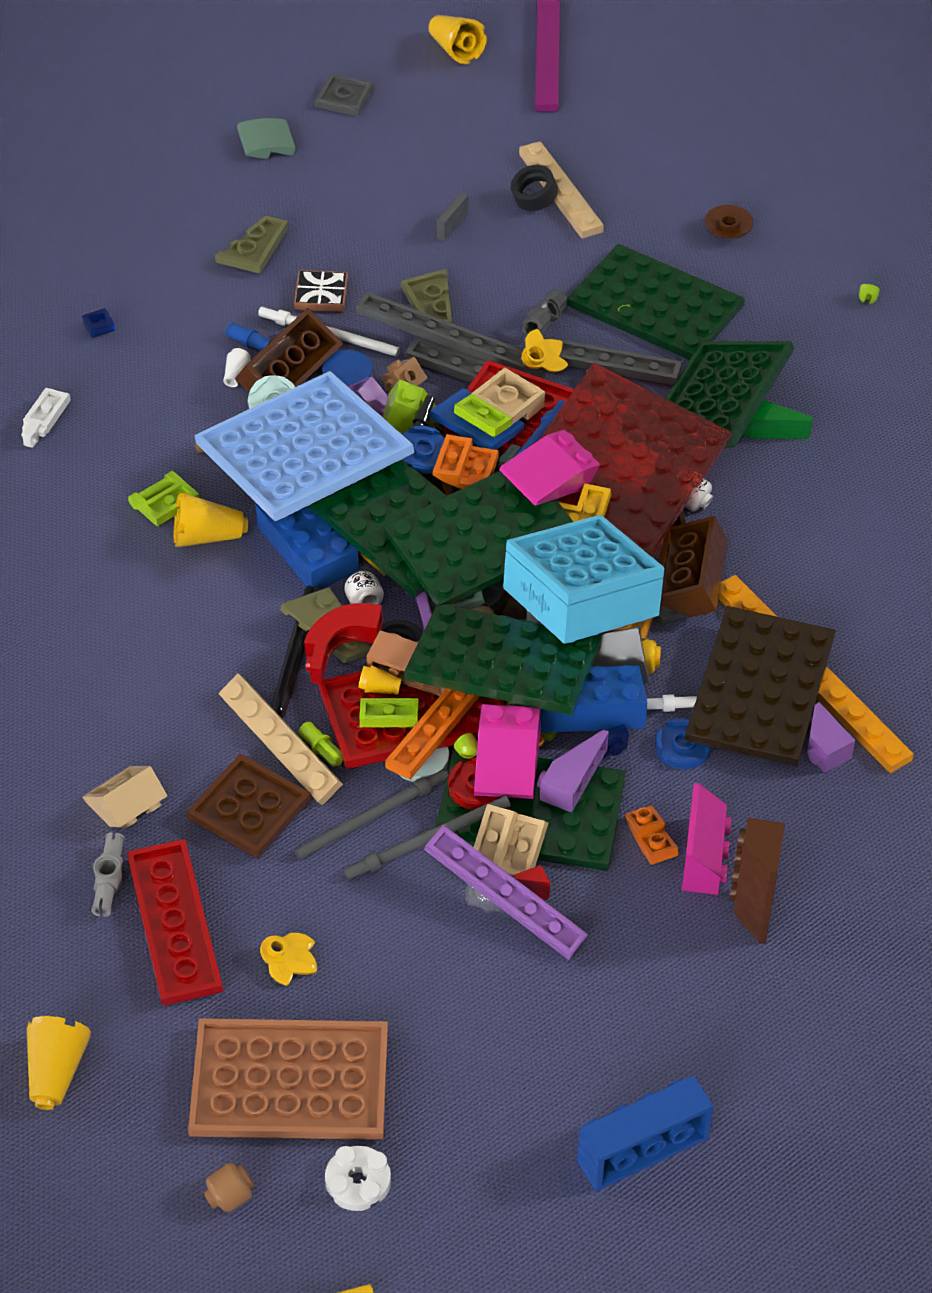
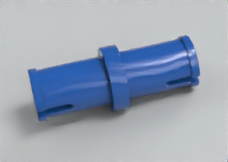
[226,322,272,351]

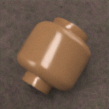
[203,1162,255,1213]

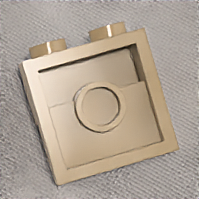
[471,368,545,426]

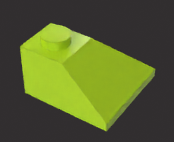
[383,379,436,434]

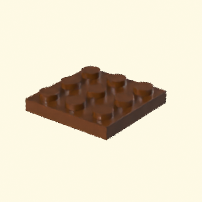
[186,754,311,859]

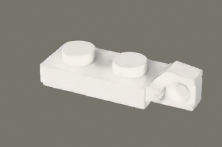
[21,388,71,448]

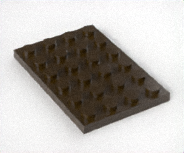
[685,606,836,767]

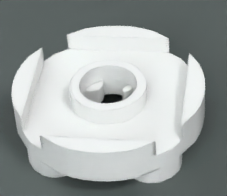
[325,1146,391,1211]

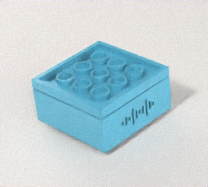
[503,515,664,644]

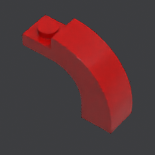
[304,603,383,684]

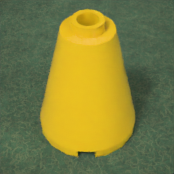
[428,15,487,64]
[174,493,248,547]
[27,1016,91,1110]

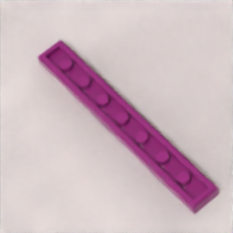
[535,0,560,111]

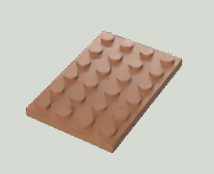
[188,1018,388,1140]

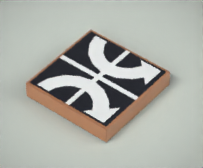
[294,270,348,312]

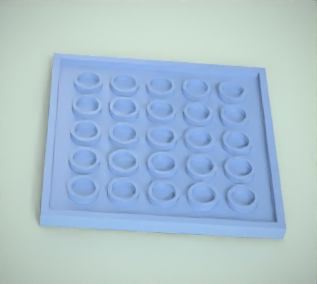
[194,371,414,521]

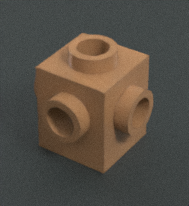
[381,357,427,392]

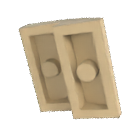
[474,804,548,875]

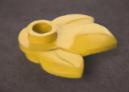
[521,329,568,373]
[260,933,317,986]

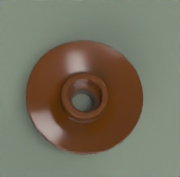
[705,205,753,239]

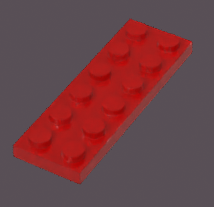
[126,839,223,1006]

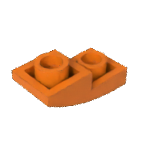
[625,805,678,865]

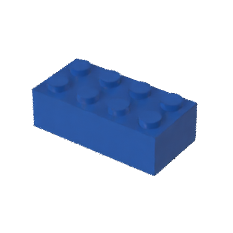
[255,504,359,590]
[526,665,648,733]
[577,1075,714,1192]

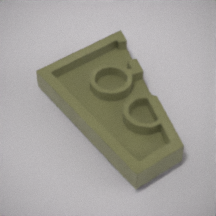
[215,216,288,274]
[401,268,452,323]
[280,588,370,664]

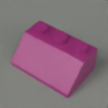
[682,783,732,895]

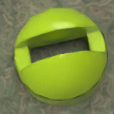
[859,284,880,304]
[454,733,478,759]

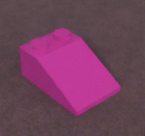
[499,430,601,506]
[474,704,541,799]

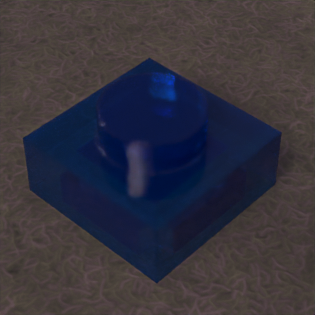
[82,308,115,338]
[603,724,629,758]

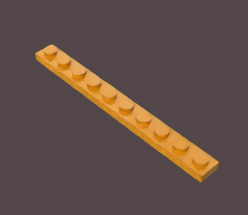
[718,575,914,773]

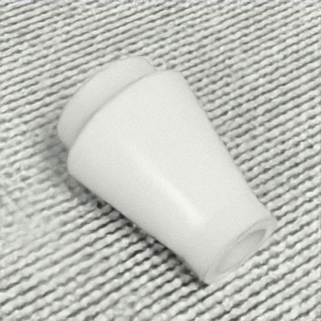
[223,348,251,387]

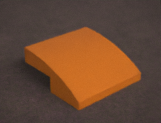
[433,434,499,489]

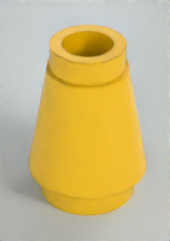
[358,665,402,695]

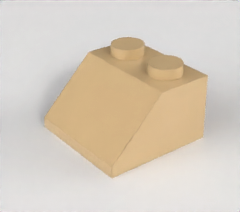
[82,766,167,829]

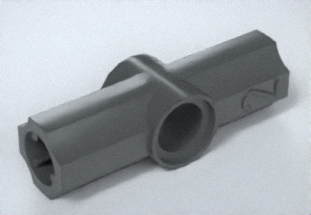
[522,289,567,336]

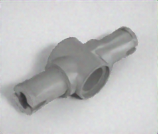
[91,832,125,917]

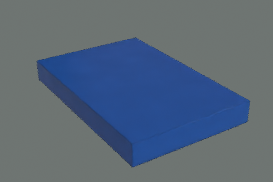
[430,388,524,450]

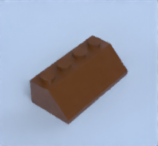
[235,308,343,392]
[659,516,728,617]
[729,817,785,944]

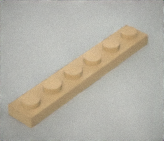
[519,141,604,239]
[218,673,343,805]

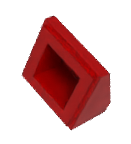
[513,866,550,899]

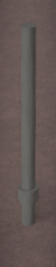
[294,769,449,860]
[343,796,511,880]

